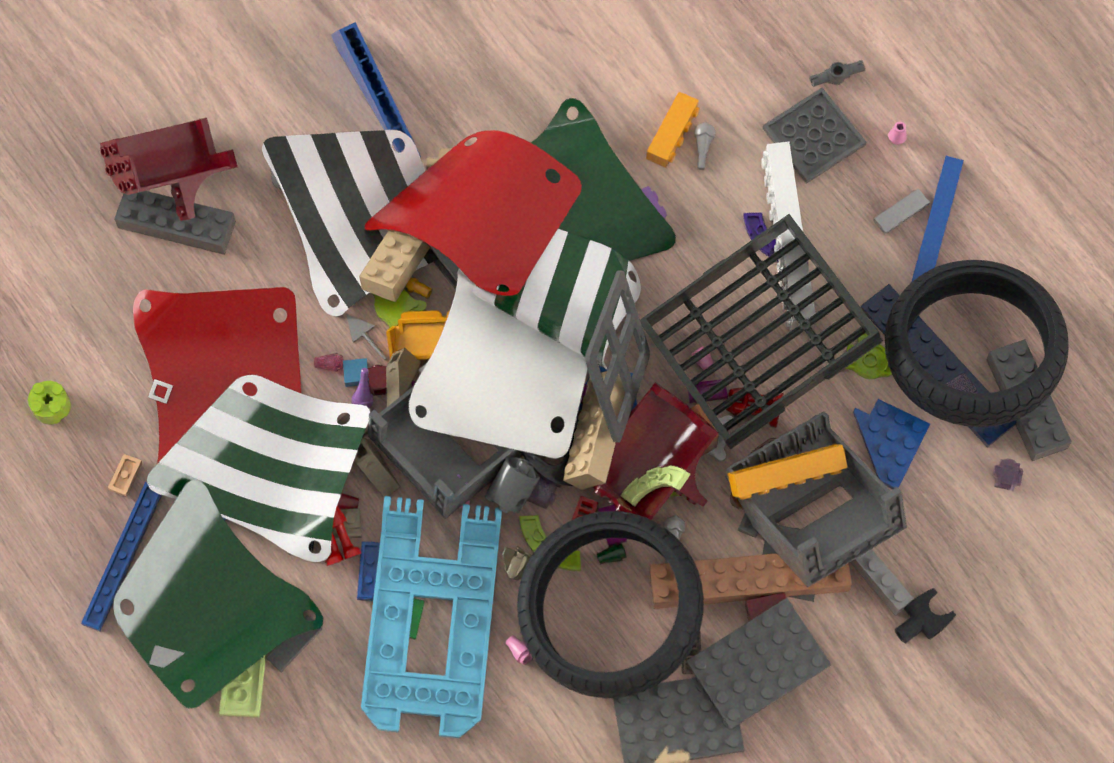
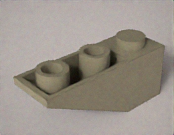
[386,348,421,407]
[354,438,401,497]

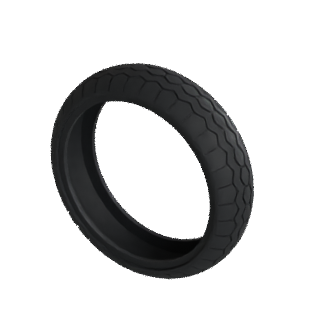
[885,260,1069,427]
[517,511,704,698]

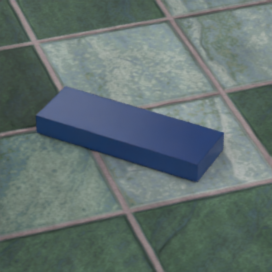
[357,541,380,601]

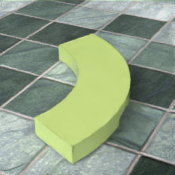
[620,466,690,506]

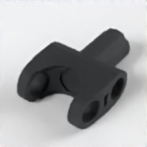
[894,588,956,643]

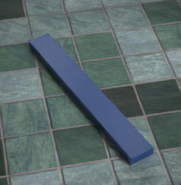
[911,156,964,282]
[81,482,162,632]

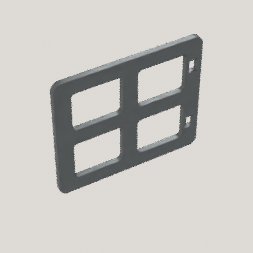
[585,270,650,443]

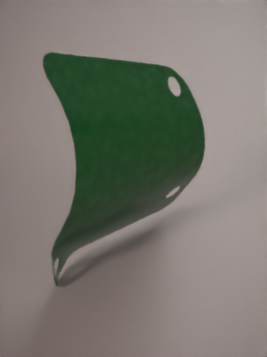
[530,98,676,261]
[114,479,323,709]

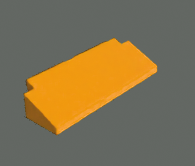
[386,310,450,360]

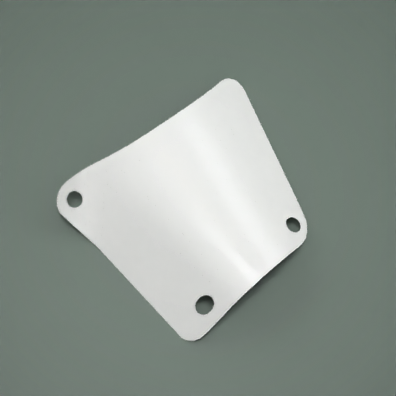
[409,269,587,459]

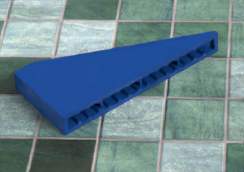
[331,22,421,157]

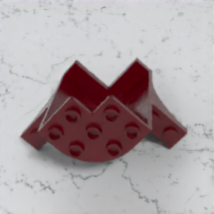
[100,117,238,221]
[592,382,718,520]

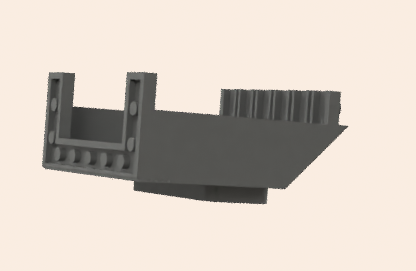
[368,386,522,519]
[725,411,907,587]

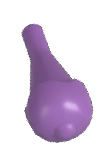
[351,368,373,409]

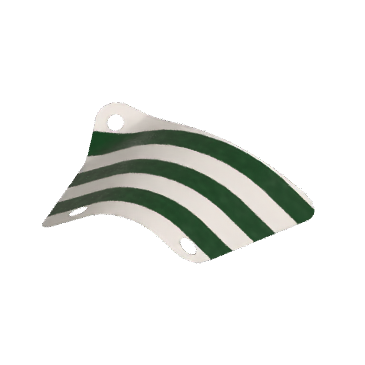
[472,229,641,369]
[147,375,370,562]

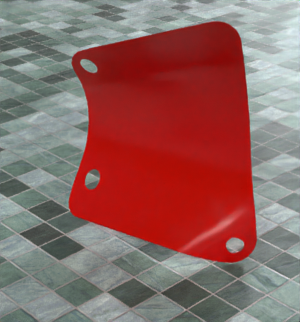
[364,130,582,296]
[133,287,301,464]

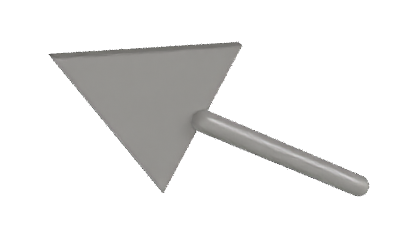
[346,314,387,360]

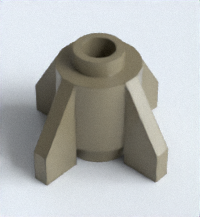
[502,546,532,580]

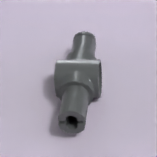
[809,60,865,87]

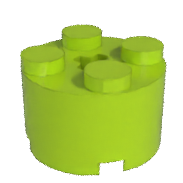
[28,381,71,425]

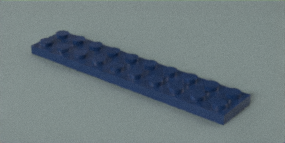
[860,284,1017,448]

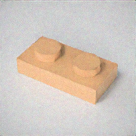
[108,454,143,497]

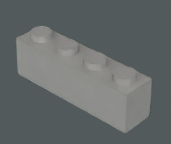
[850,549,914,616]

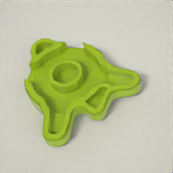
[373,289,427,328]
[843,333,892,379]

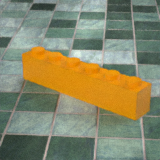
[728,444,848,500]

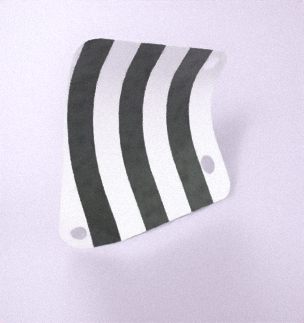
[262,130,438,316]

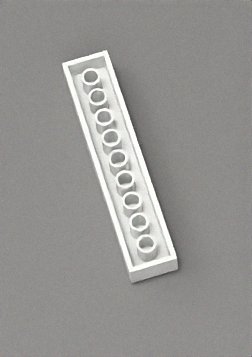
[761,142,816,332]

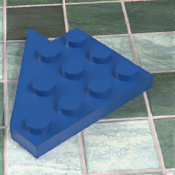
[853,399,930,489]

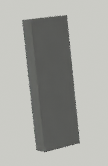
[266,615,322,672]

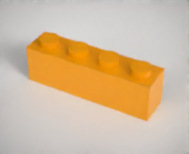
[646,91,700,168]

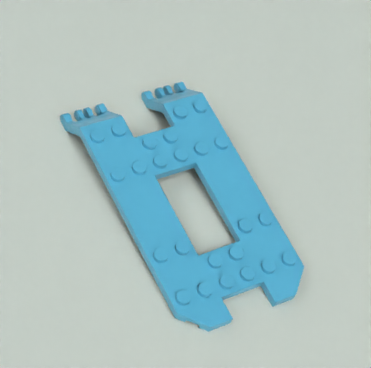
[361,496,502,738]

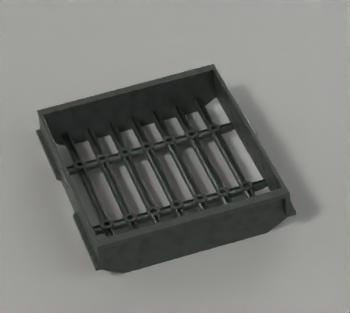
[640,214,883,450]

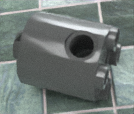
[485,458,540,514]

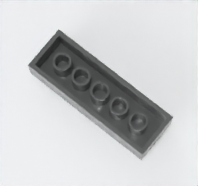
[114,191,236,255]
[986,339,1072,461]

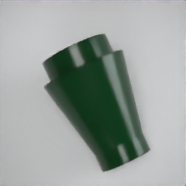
[596,542,627,565]

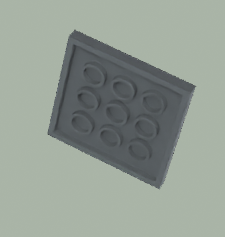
[762,88,867,184]

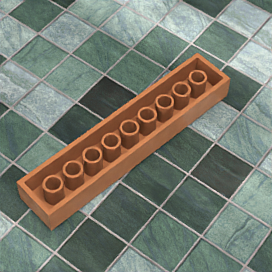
[649,553,852,609]

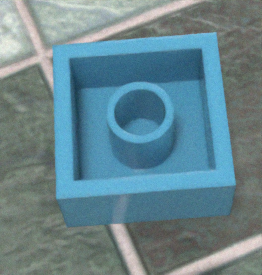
[343,358,369,387]

